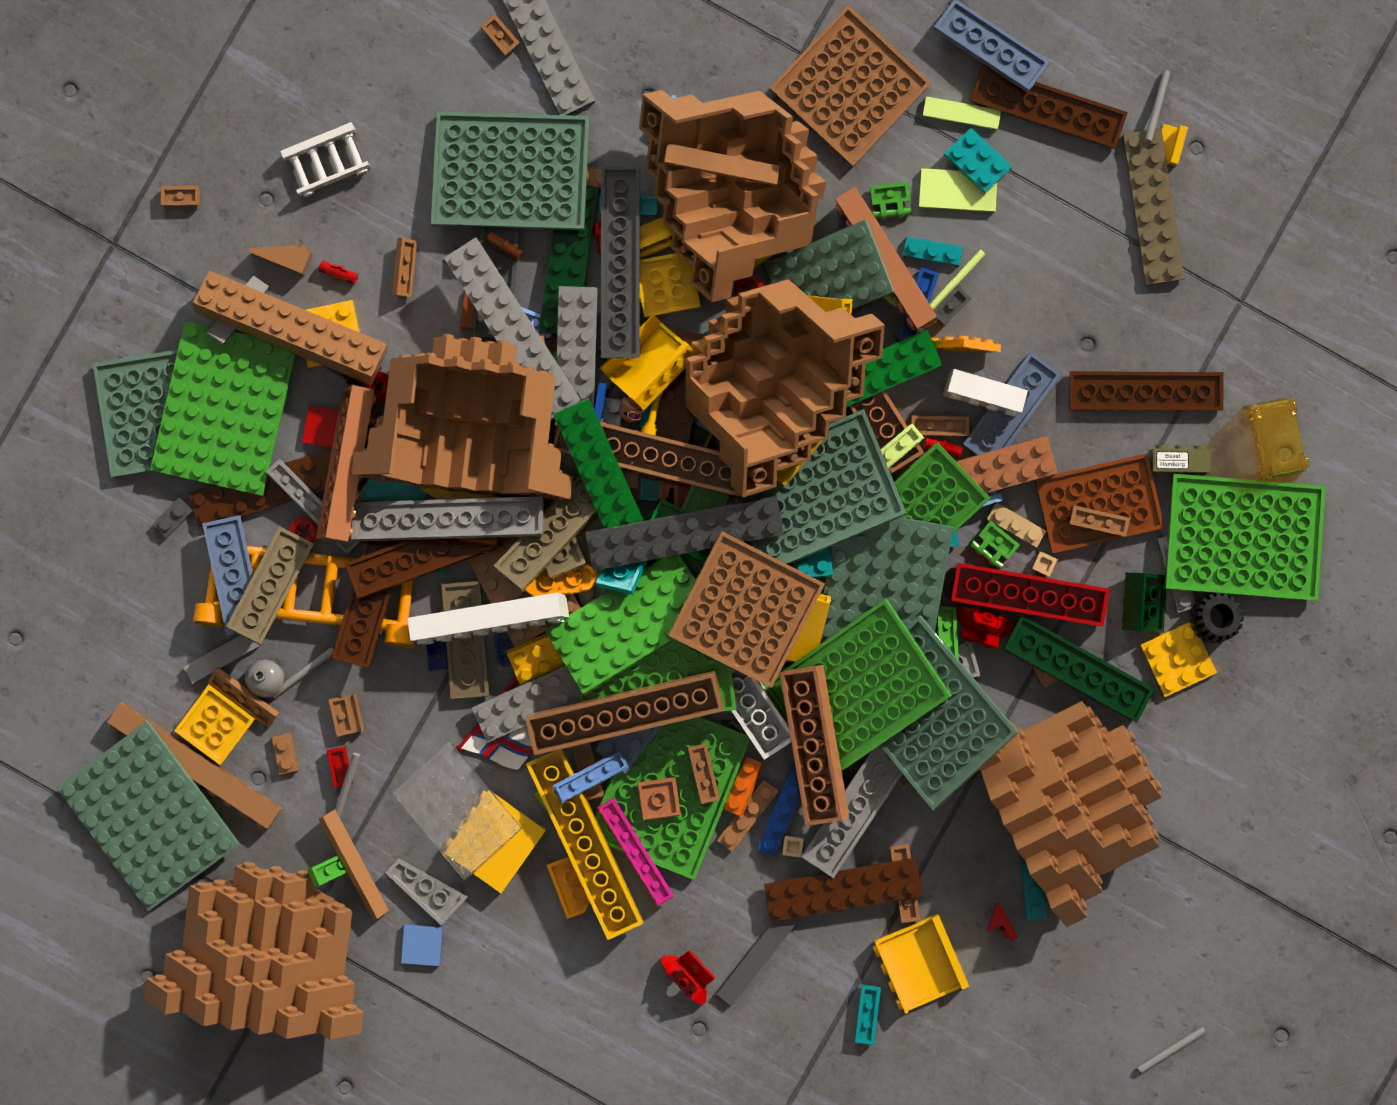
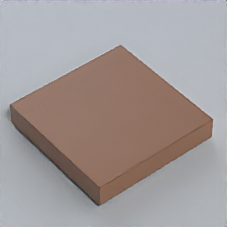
[637,777,681,821]

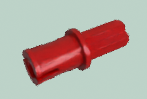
[924,437,963,458]

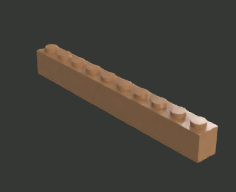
[107,702,283,829]

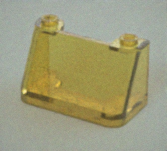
[1243,397,1309,481]

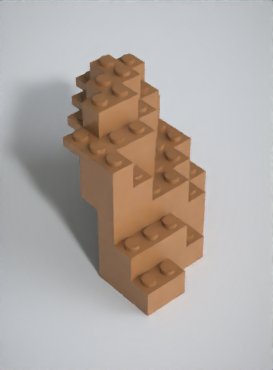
[639,90,826,302]
[685,279,885,497]
[352,334,573,500]
[980,701,1162,927]
[144,862,364,1040]

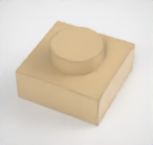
[1032,551,1058,577]
[782,835,804,858]

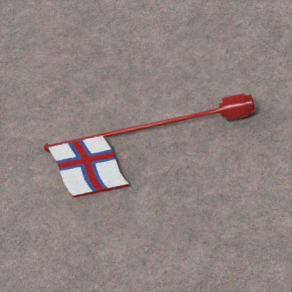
[456,677,533,770]

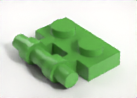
[870,182,911,220]
[970,521,1020,570]

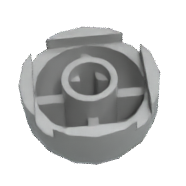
[245,659,285,698]

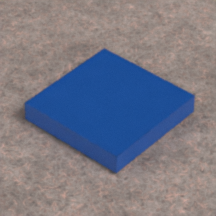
[595,383,608,422]

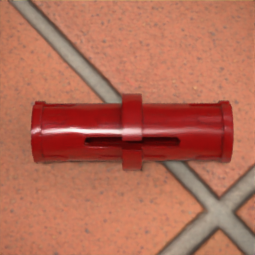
[318,260,359,285]

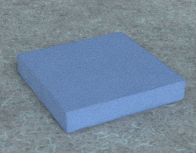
[401,924,443,966]

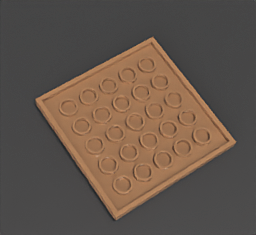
[769,5,931,167]
[668,531,825,688]

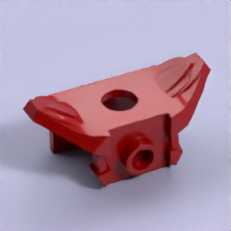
[956,606,1015,649]
[660,950,715,1006]

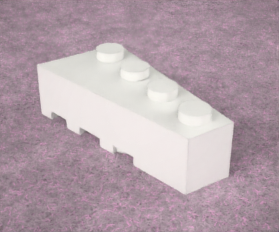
[942,369,1028,416]

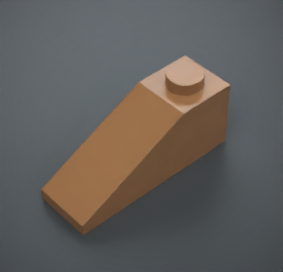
[249,244,313,276]

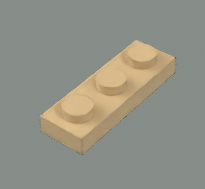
[987,502,1046,548]

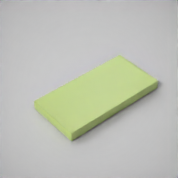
[919,168,997,212]

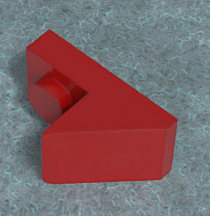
[987,902,1018,941]

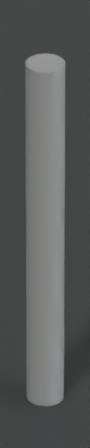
[1144,70,1170,143]
[273,647,334,698]
[335,753,360,818]
[1137,1026,1207,1074]

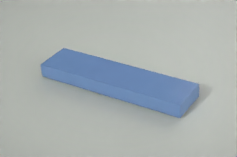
[552,750,629,803]

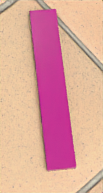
[597,797,674,906]

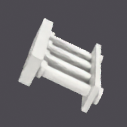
[280,122,371,197]

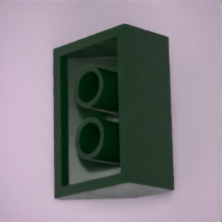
[1122,572,1166,633]

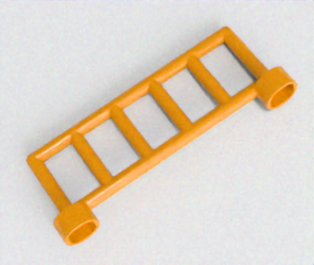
[193,546,415,648]

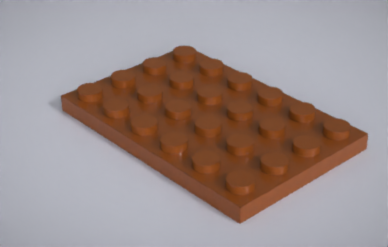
[1035,453,1165,554]

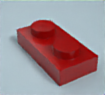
[327,746,354,788]

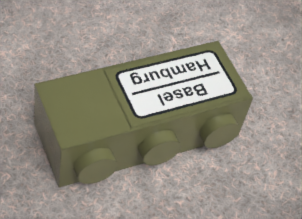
[1150,445,1211,473]

